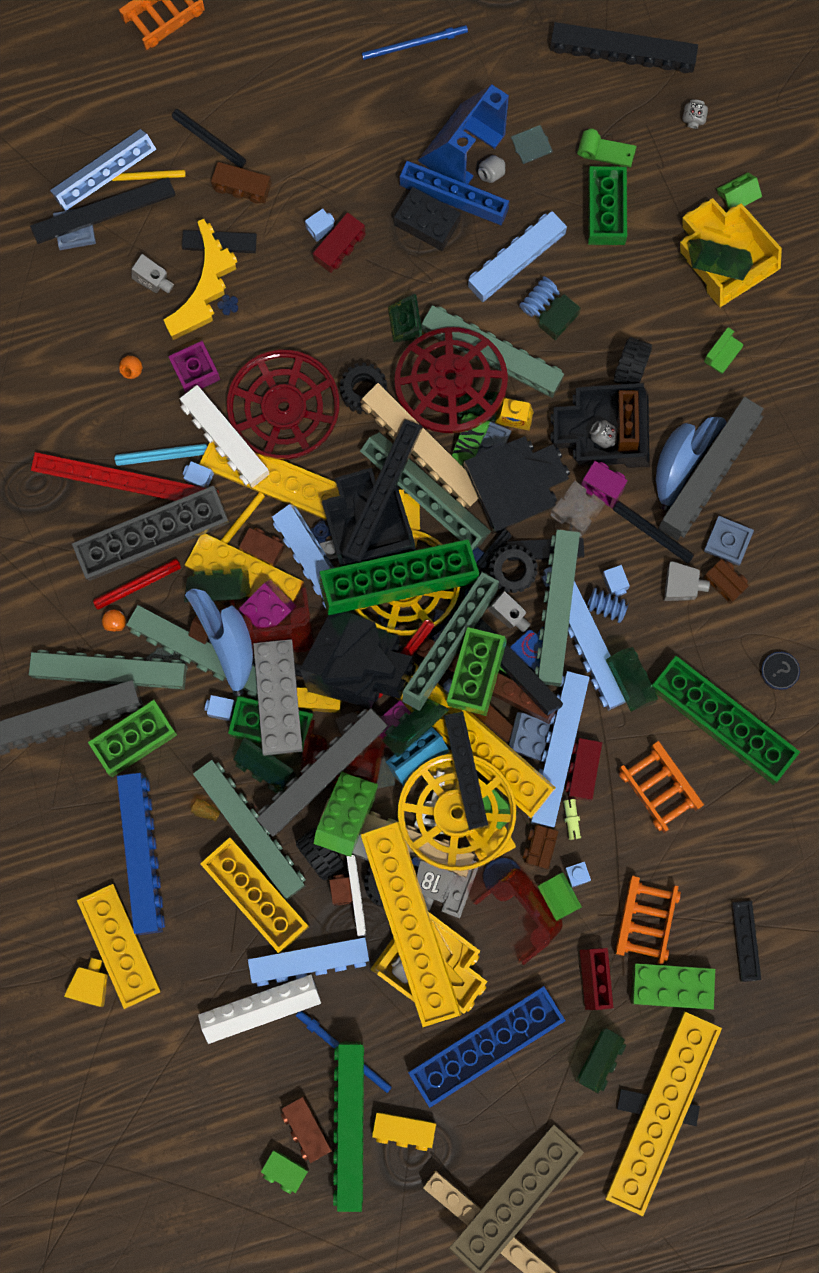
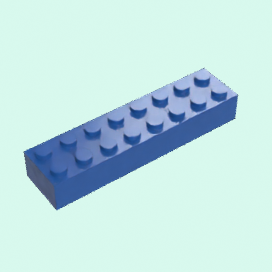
[117,773,165,935]
[408,986,565,1108]

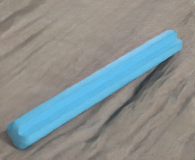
[115,444,207,466]

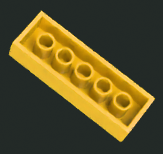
[200,838,309,953]

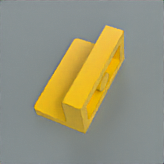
[399,490,420,531]

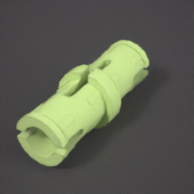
[563,799,581,840]

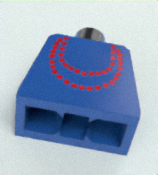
[510,627,544,673]

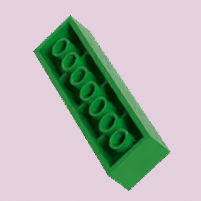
[318,539,479,615]
[650,656,800,785]
[333,1042,364,1212]

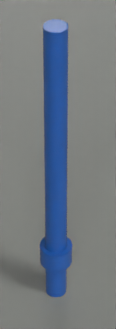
[362,25,468,60]
[296,1011,392,1093]

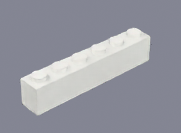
[180,385,270,488]
[198,975,321,1044]

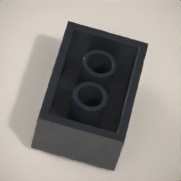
[394,187,461,251]

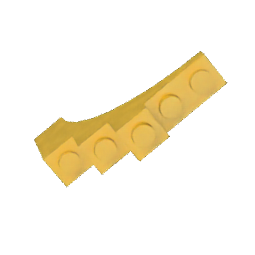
[164,219,237,340]

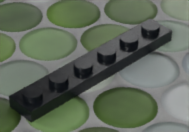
[444,711,488,831]

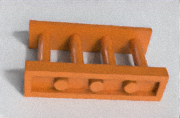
[119,0,205,50]
[619,741,704,833]
[615,876,681,965]

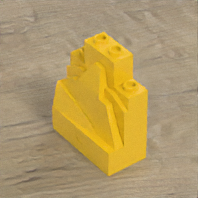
[680,198,782,307]
[370,913,488,1014]

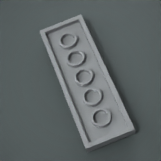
[254,639,303,756]

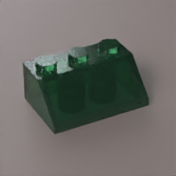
[687,239,753,281]
[184,568,251,602]
[606,647,658,712]
[382,699,449,757]
[233,738,296,794]
[575,1028,626,1093]

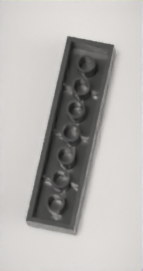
[658,397,764,541]
[72,486,230,581]
[0,680,144,755]
[257,709,389,836]

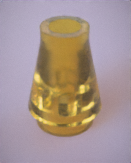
[190,798,221,822]

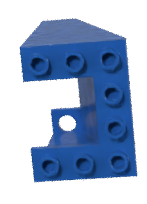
[418,84,509,184]

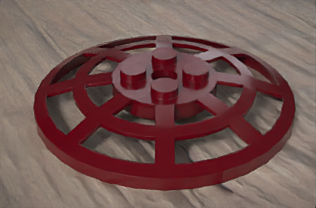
[395,327,508,433]
[227,350,340,459]

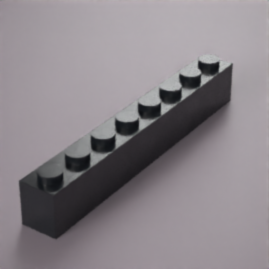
[550,22,699,73]

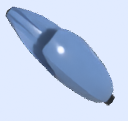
[656,417,727,511]
[184,589,253,696]

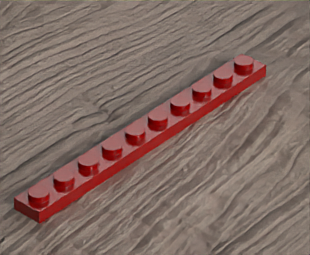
[31,452,219,501]

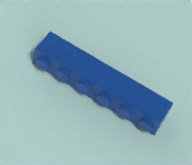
[400,161,509,226]

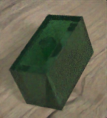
[538,294,581,340]

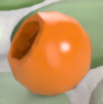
[119,355,143,379]
[102,609,126,632]

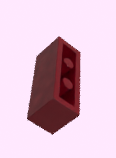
[313,212,366,273]
[565,738,602,802]
[580,948,614,1010]

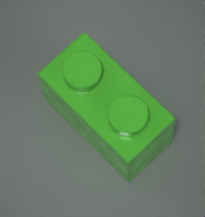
[261,1149,309,1194]

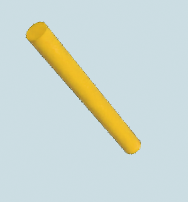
[112,170,186,181]
[220,492,265,544]

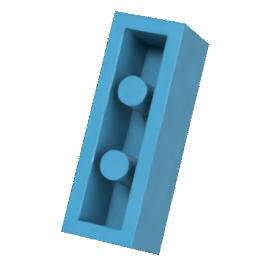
[386,727,449,786]

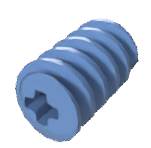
[520,276,560,317]
[587,588,630,623]

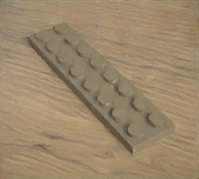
[448,1125,584,1273]

